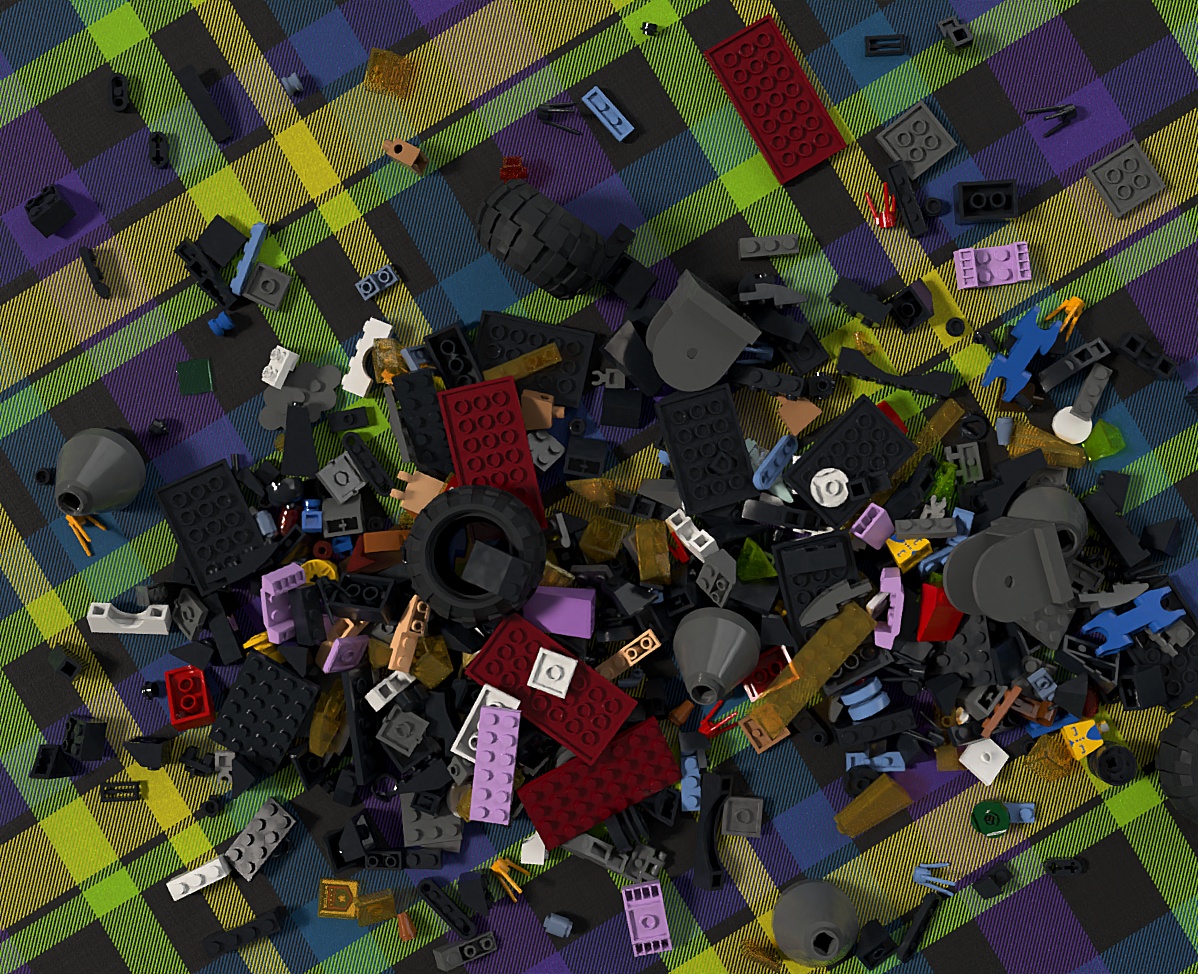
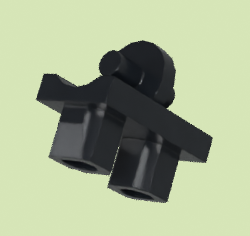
[178,745,215,780]

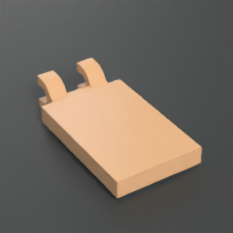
[390,470,448,514]

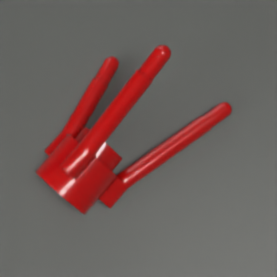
[865,182,896,229]
[652,529,693,563]
[698,700,738,740]

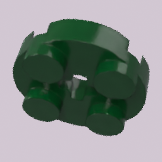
[970,799,1011,838]

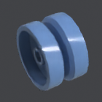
[840,676,890,721]

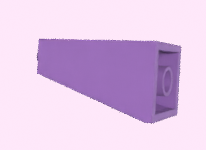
[520,586,596,638]

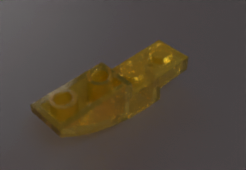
[482,342,562,381]
[309,677,345,758]
[933,702,958,771]

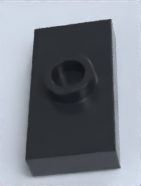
[327,406,369,433]

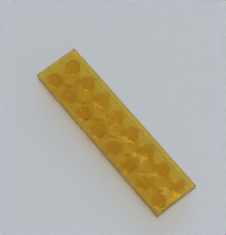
[745,598,879,739]

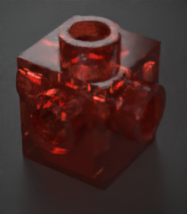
[500,156,528,183]

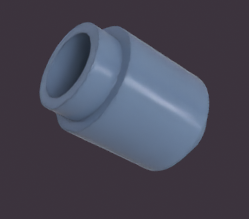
[252,510,278,540]
[543,913,573,938]

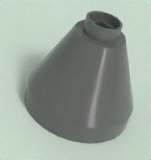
[55,428,146,516]
[1002,484,1088,565]
[673,607,761,705]
[771,879,858,968]

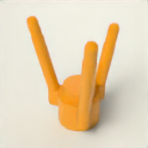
[1045,296,1085,342]
[65,515,107,556]
[490,857,530,903]

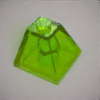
[926,460,957,504]

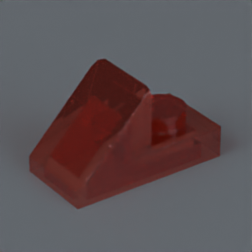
[345,534,377,573]

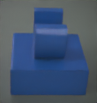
[302,511,322,533]
[332,534,353,558]

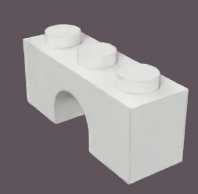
[665,509,719,563]
[364,658,424,712]
[166,853,232,901]

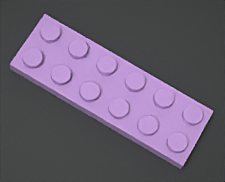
[469,705,521,825]

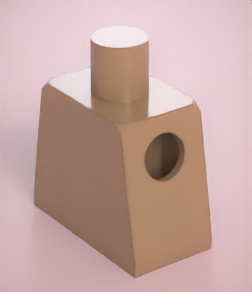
[382,138,430,177]
[521,389,565,430]
[776,395,822,436]

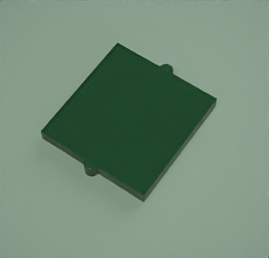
[176,358,213,396]

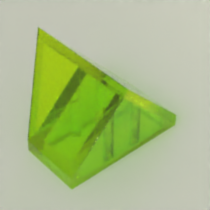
[1083,418,1126,462]
[736,537,778,581]

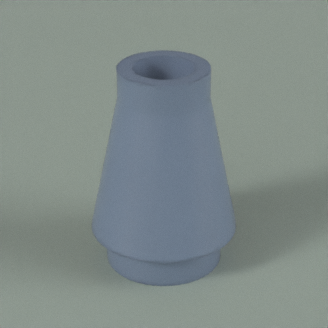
[995,417,1015,445]

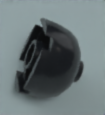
[264,476,305,511]

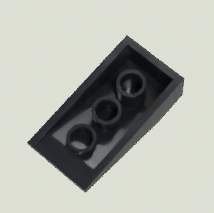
[423,319,486,390]
[804,628,894,701]

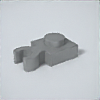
[920,495,946,519]
[215,750,235,784]

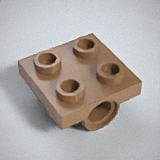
[737,701,791,755]

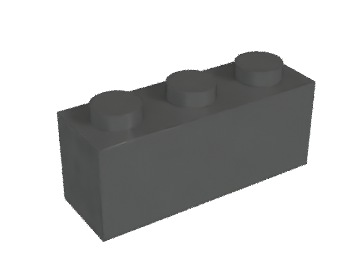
[738,233,799,261]

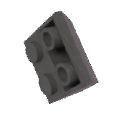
[322,494,366,538]
[696,549,736,608]
[955,684,1008,721]

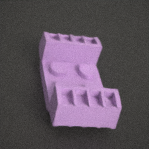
[953,241,1032,290]
[260,562,306,644]
[874,567,904,650]
[621,879,672,957]

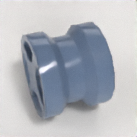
[281,72,304,96]

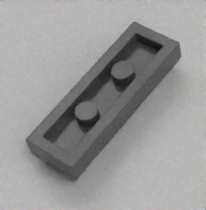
[1069,362,1113,422]
[895,517,957,540]

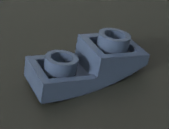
[355,264,400,301]
[1027,668,1058,704]

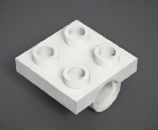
[262,345,300,390]

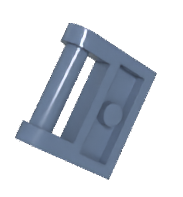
[400,344,440,377]

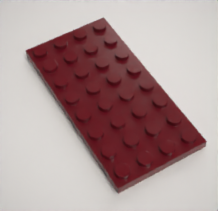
[703,13,847,186]
[437,375,548,544]
[464,612,638,766]
[516,715,683,851]

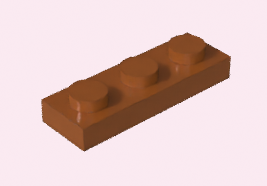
[981,685,1022,739]

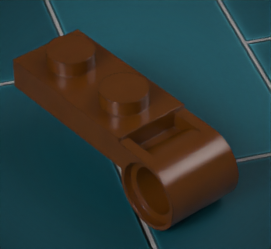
[996,688,1059,727]

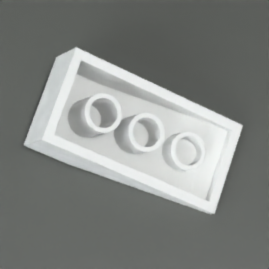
[450,683,521,763]

